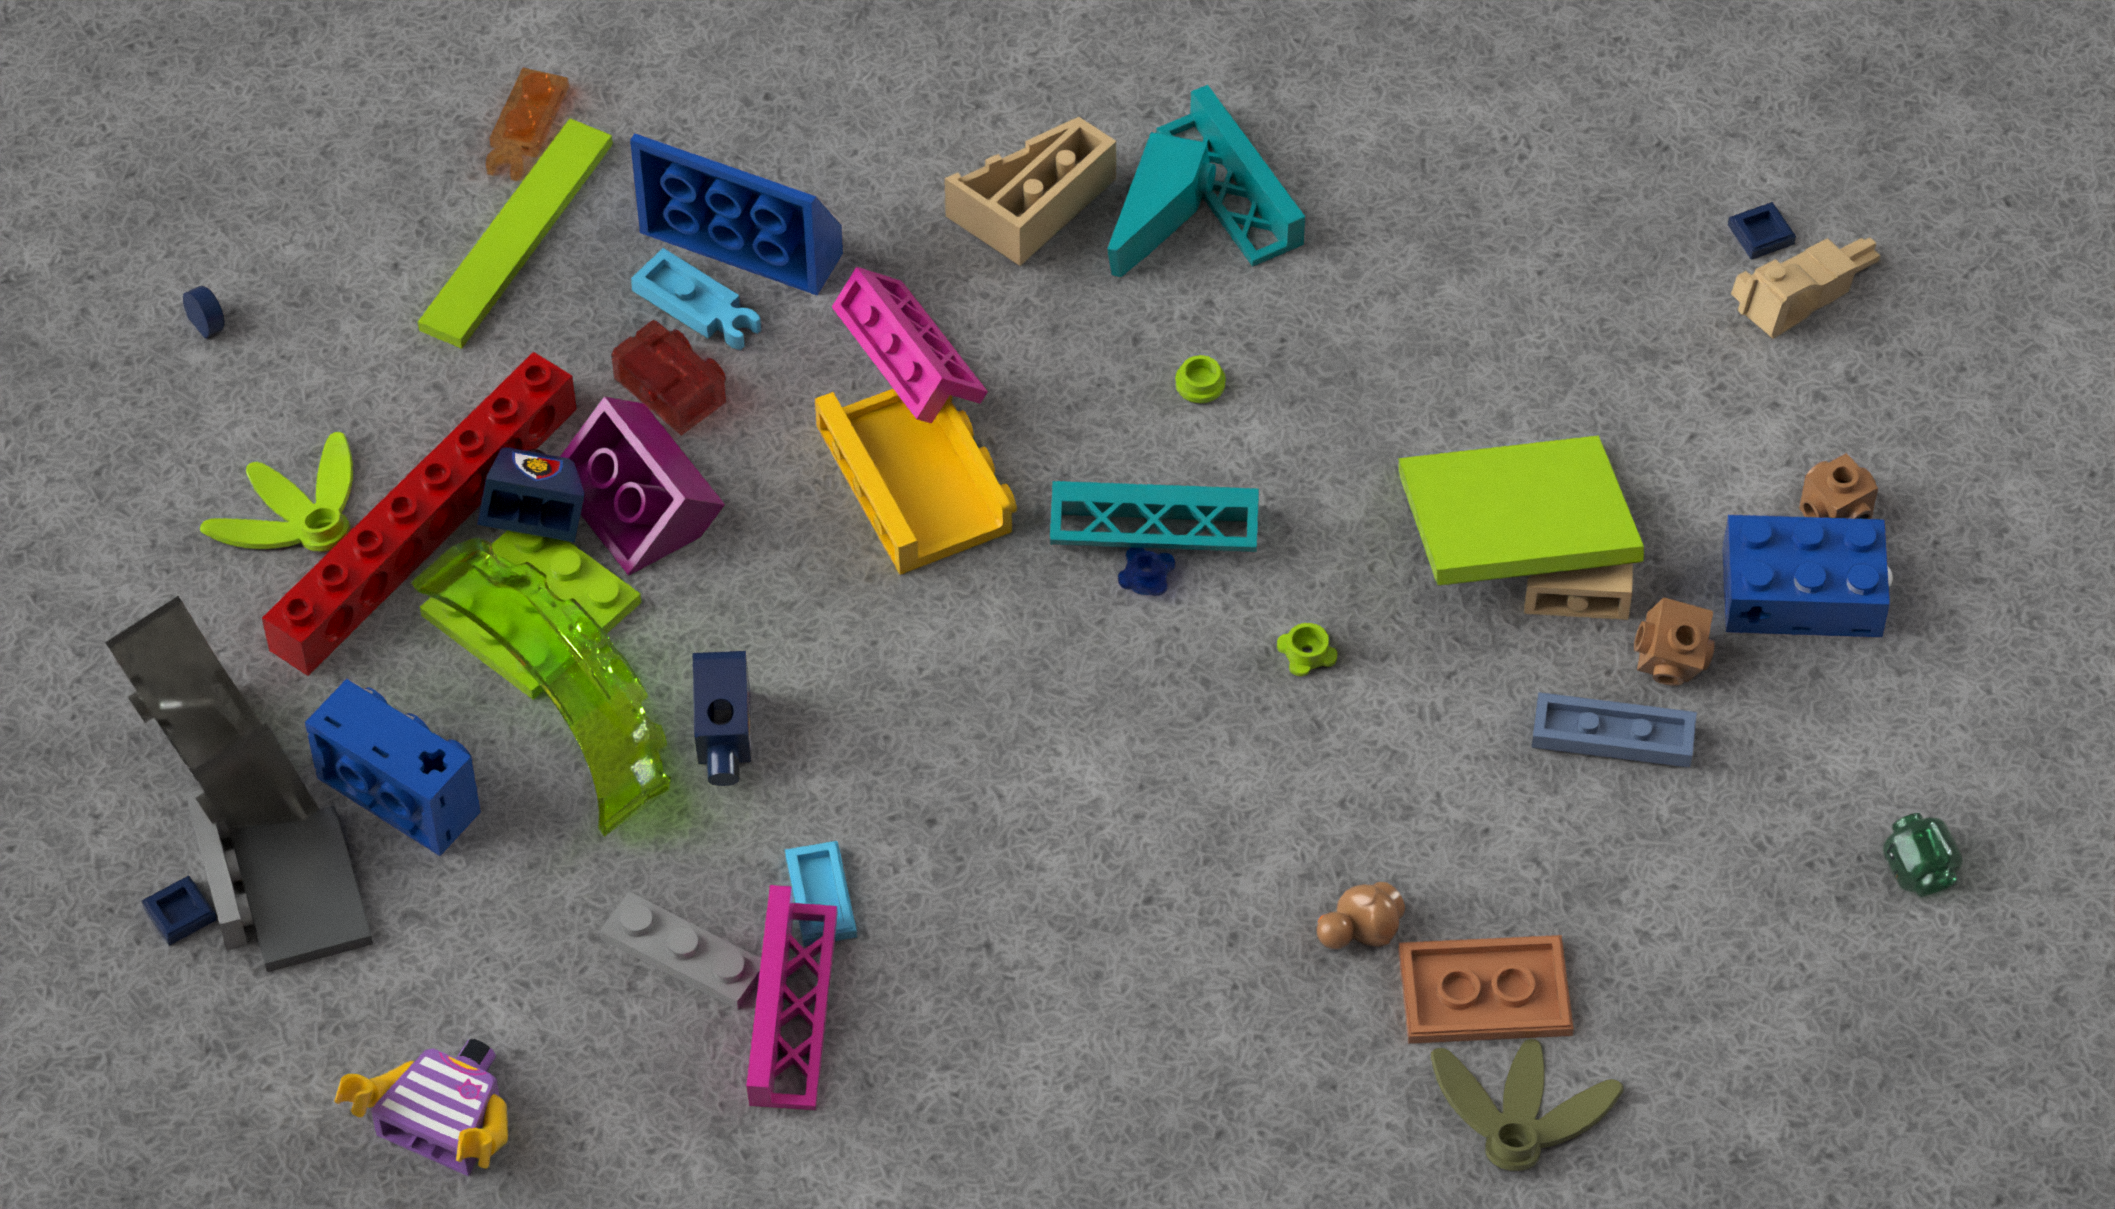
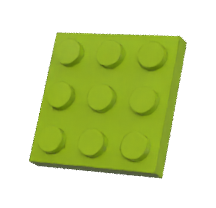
[420,530,642,700]

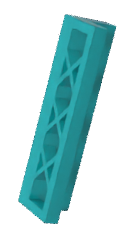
[1156,84,1305,267]
[1050,481,1259,552]

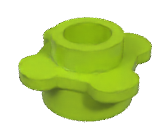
[1277,623,1338,677]

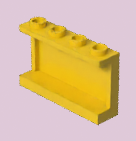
[815,389,1017,575]

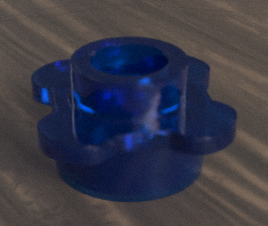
[1118,548,1176,596]

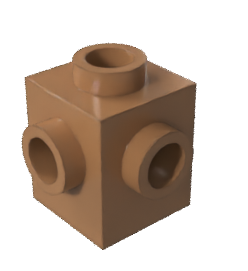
[1799,453,1878,519]
[1634,598,1714,686]

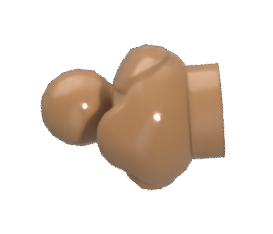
[1317,882,1405,949]

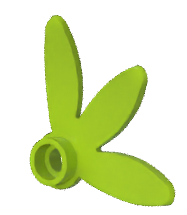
[200,432,353,552]

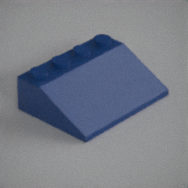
[630,133,843,296]

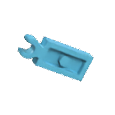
[631,248,761,350]

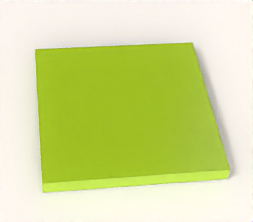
[1398,435,1644,586]

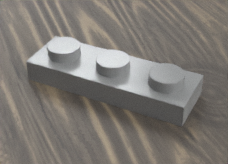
[186,788,254,950]
[599,892,761,1010]

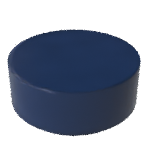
[183,285,225,338]

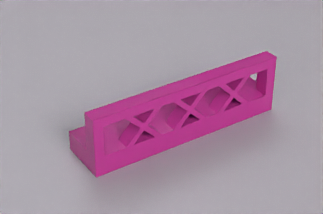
[832,267,988,424]
[746,885,838,1110]

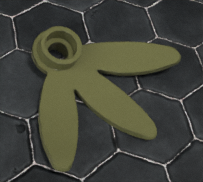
[1431,1039,1624,1171]

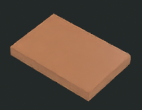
[1398,935,1574,1044]

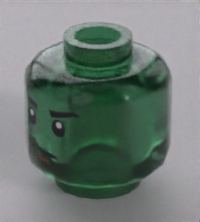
[1883,813,1963,897]

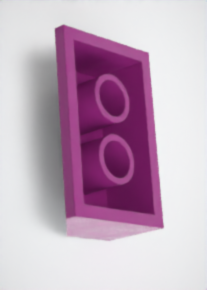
[560,396,725,575]

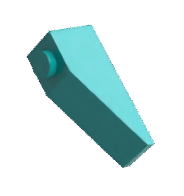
[1107,132,1216,277]

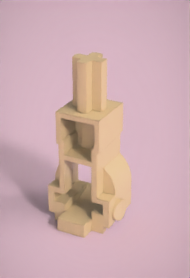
[1731,237,1880,339]

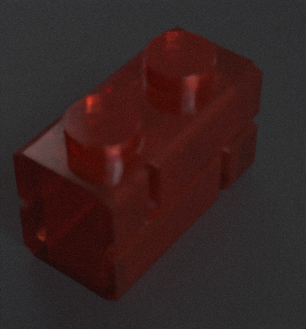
[611,320,726,436]

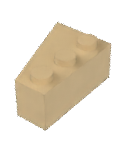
[944,117,1116,266]

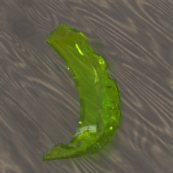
[411,537,671,837]

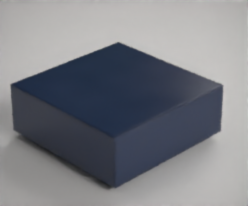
[1728,202,1796,260]
[141,875,217,946]

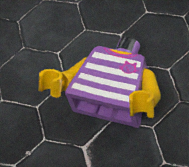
[334,1039,508,1176]

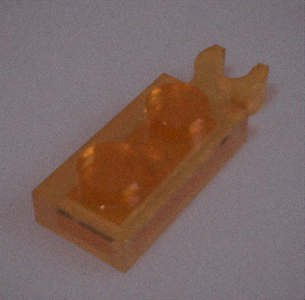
[486,67,569,181]

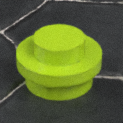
[1175,355,1226,403]

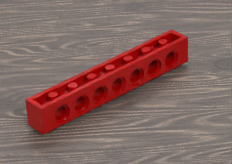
[262,351,577,676]

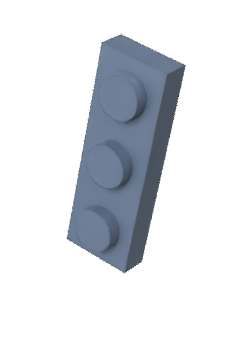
[1532,692,1697,767]

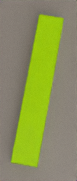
[418,118,613,349]

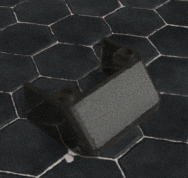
[105,596,320,828]

